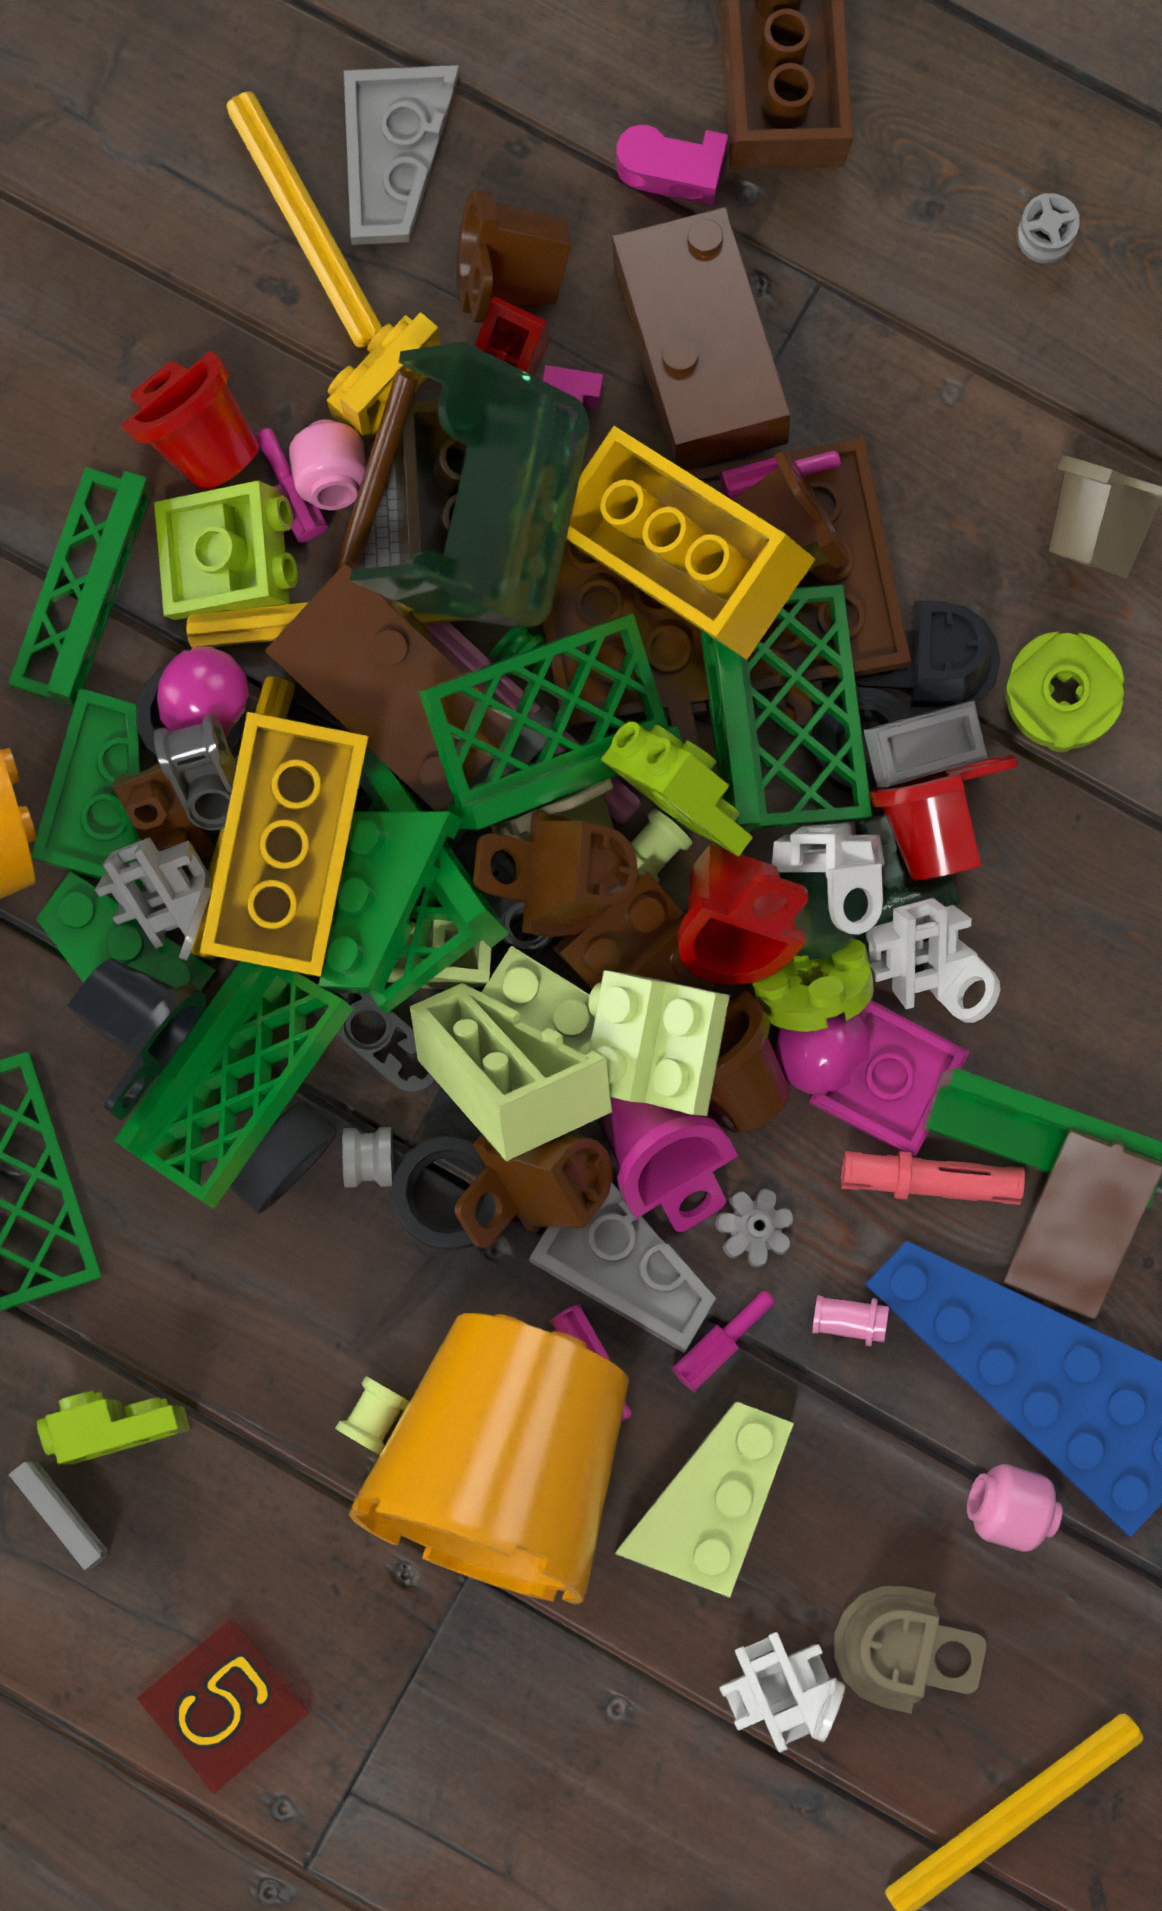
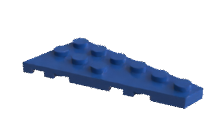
[864,1241,1162,1537]

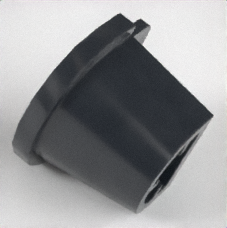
[855,600,1001,716]
[67,958,206,1121]

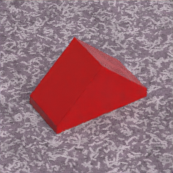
[456,296,548,402]

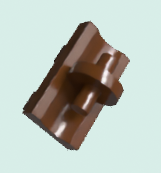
[113,763,215,870]

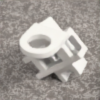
[772,821,885,934]
[866,898,1000,1023]
[720,1632,845,1752]

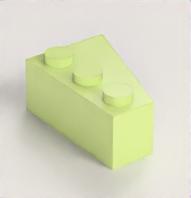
[410,983,612,1161]
[614,1402,794,1597]

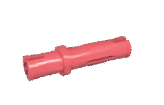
[840,1151,1025,1205]

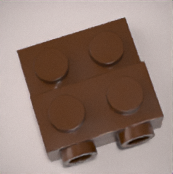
[553,867,719,991]

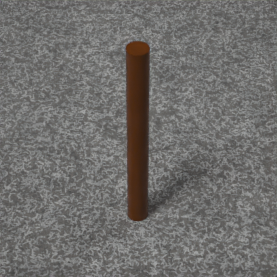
[332,370,419,576]

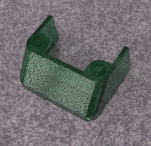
[349,341,589,627]

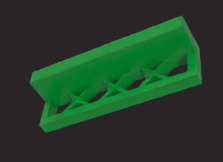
[8,467,153,708]
[922,1068,1162,1208]

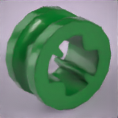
[489,620,546,678]

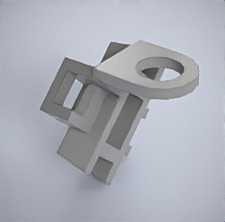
[95,837,212,961]

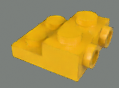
[327,312,443,446]

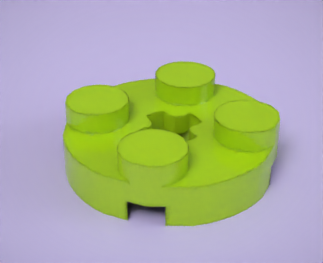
[1004,632,1124,752]
[753,933,874,1032]

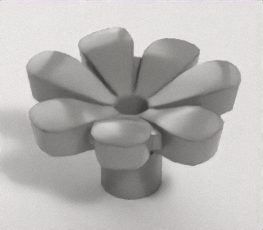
[715,1189,794,1268]

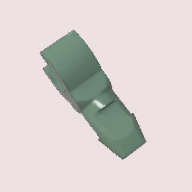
[859,814,906,893]

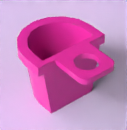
[601,1097,738,1232]

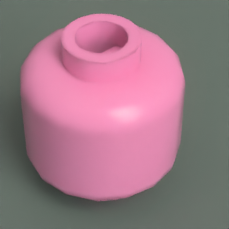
[289,420,368,510]
[967,1464,1062,1552]

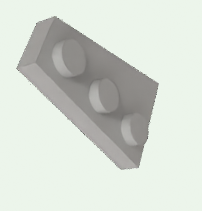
[344,65,460,245]
[529,1183,716,1353]

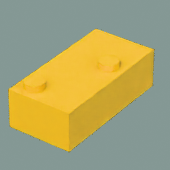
[547,426,815,660]
[200,712,368,977]

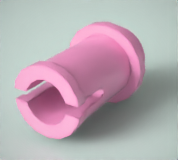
[812,1295,889,1347]

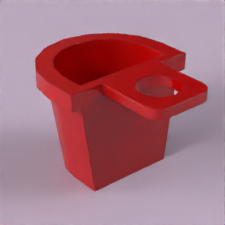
[120,351,260,490]
[869,755,1018,880]
[677,844,808,985]

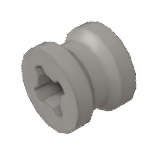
[1017,193,1080,263]
[342,1127,394,1188]

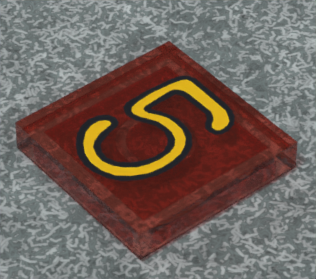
[137,1618,310,1794]

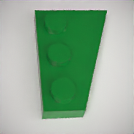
[31,688,146,892]
[319,812,463,994]
[36,871,218,993]

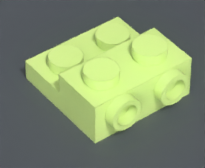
[580,970,730,1116]

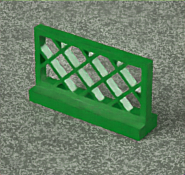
[700,585,872,833]
[418,613,683,830]
[356,749,510,1014]
[113,961,354,1210]
[0,1051,102,1312]

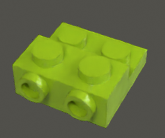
[154,480,298,620]
[601,721,753,856]
[37,1391,191,1464]

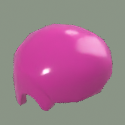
[157,646,249,737]
[775,1012,870,1094]

